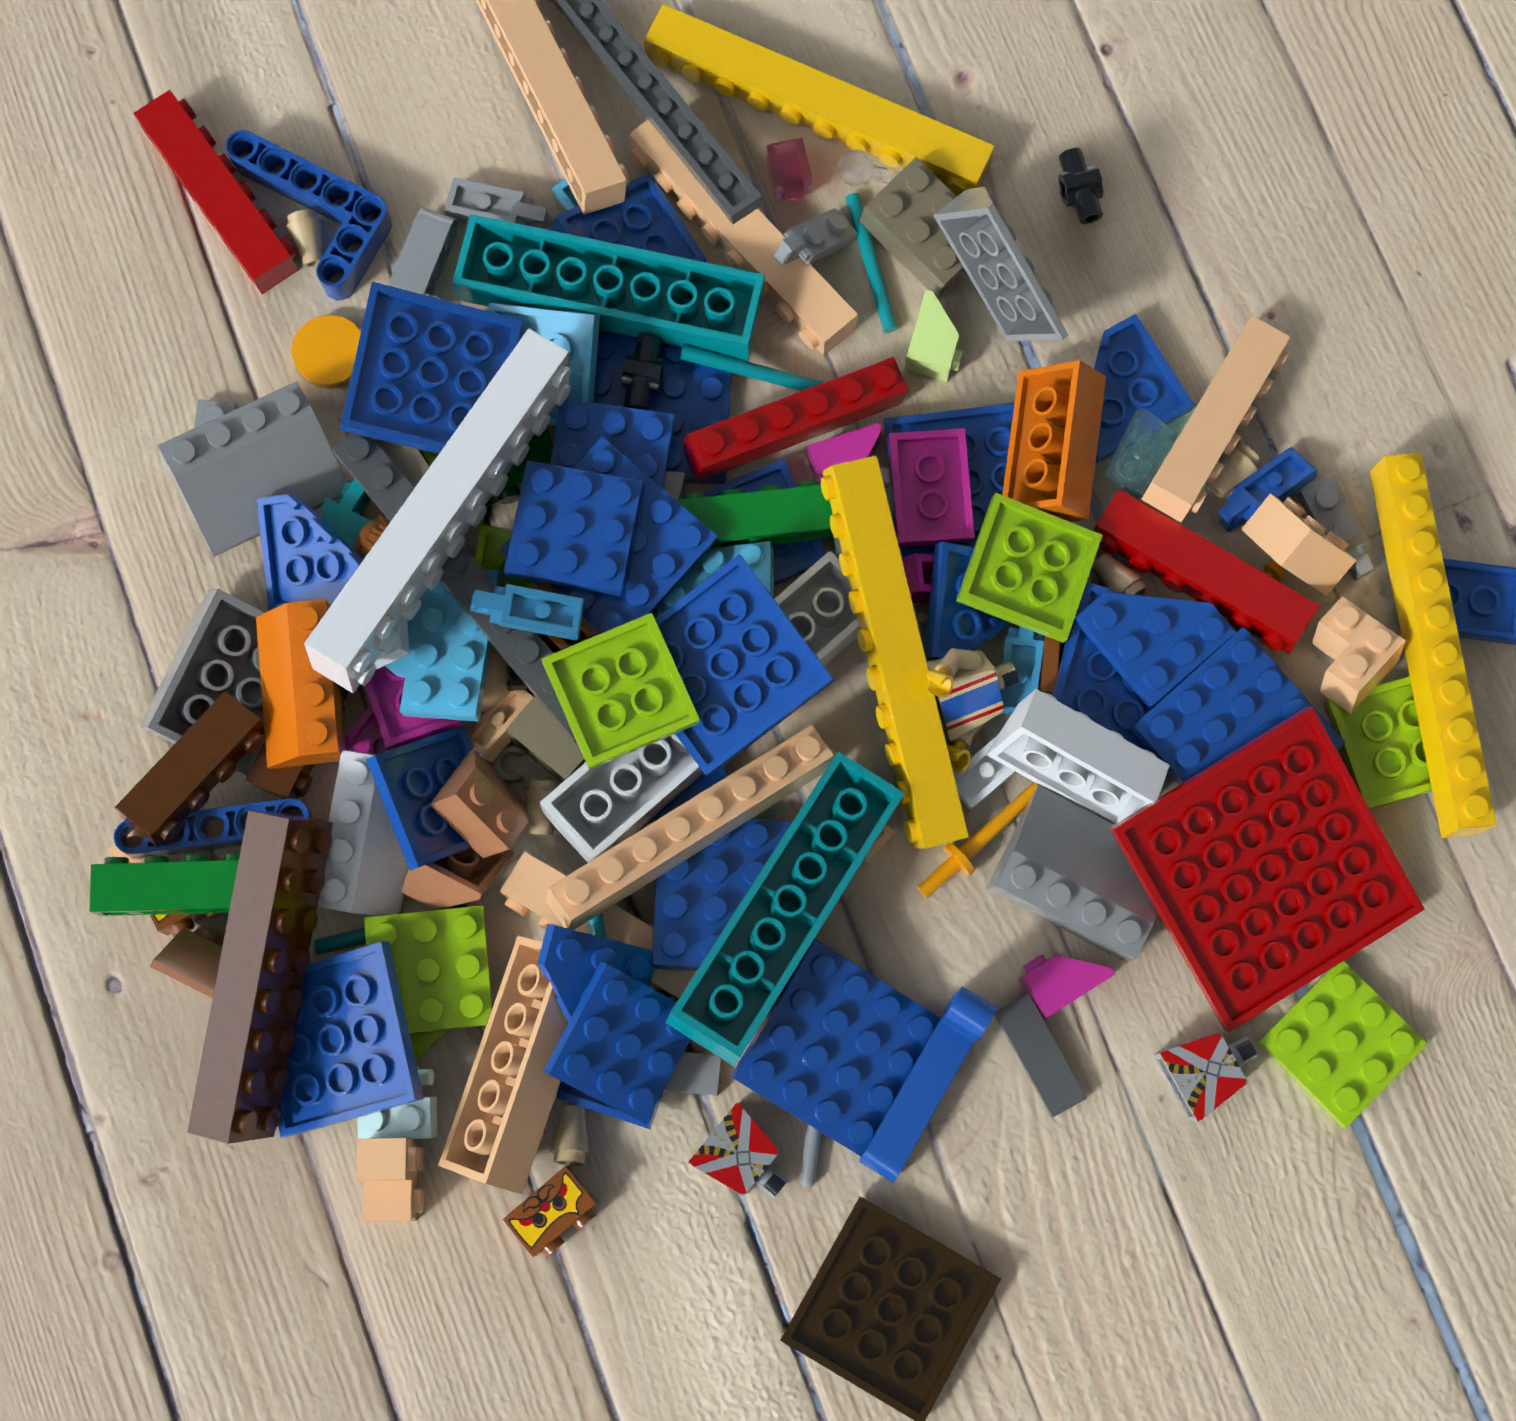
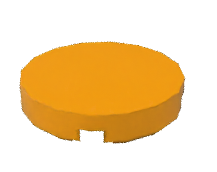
[291,314,361,389]

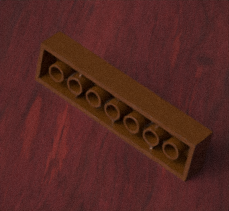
[187,810,333,1144]

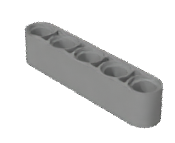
[388,207,458,297]

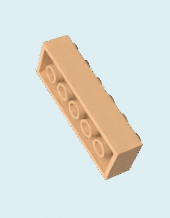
[438,936,568,1194]

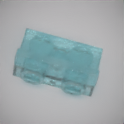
[1104,409,1178,499]

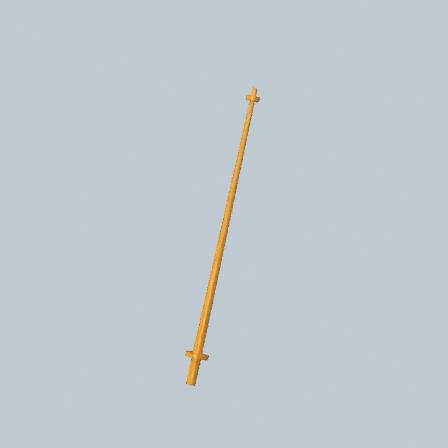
[917,560,1285,899]

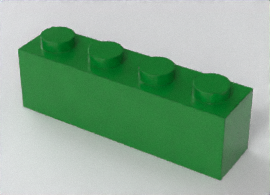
[676,481,833,548]
[89,853,240,917]

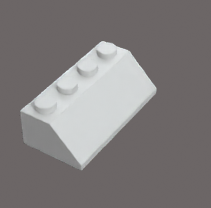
[987,689,1170,825]
[317,750,409,916]

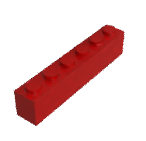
[133,89,298,295]
[682,356,909,482]
[1094,489,1320,655]

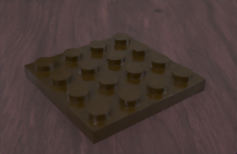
[780,1196,1001,1421]

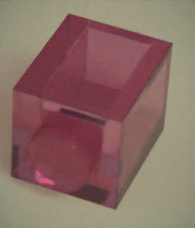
[766,137,812,201]

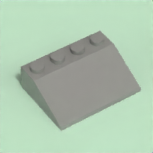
[933,187,1069,341]
[157,381,347,557]
[139,589,265,776]
[986,785,1157,961]

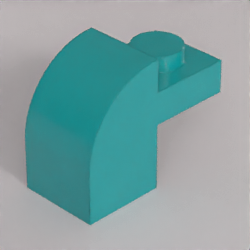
[321,479,371,548]

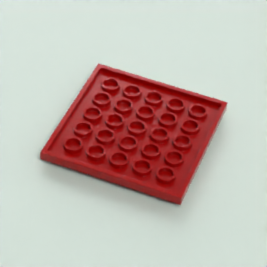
[1110,707,1425,1033]

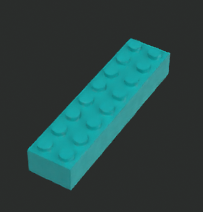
[452,214,765,361]
[665,751,905,1066]

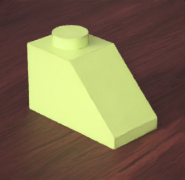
[904,290,963,382]

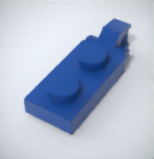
[1218,447,1317,532]

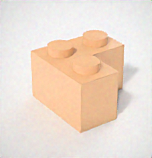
[1241,493,1356,596]
[1312,596,1406,714]
[356,1138,425,1222]

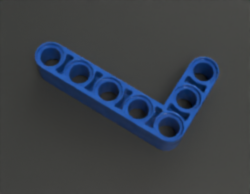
[225,130,392,301]
[113,798,318,908]
[859,986,998,1183]

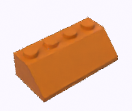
[1002,360,1106,522]
[256,599,346,769]

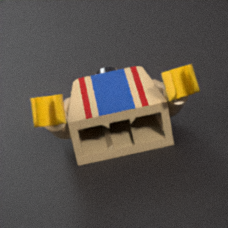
[927,648,1019,772]

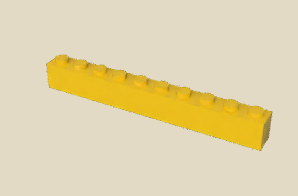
[644,4,995,196]
[1369,452,1497,839]
[821,456,969,849]

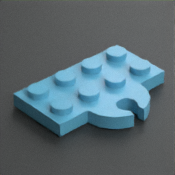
[385,569,503,722]

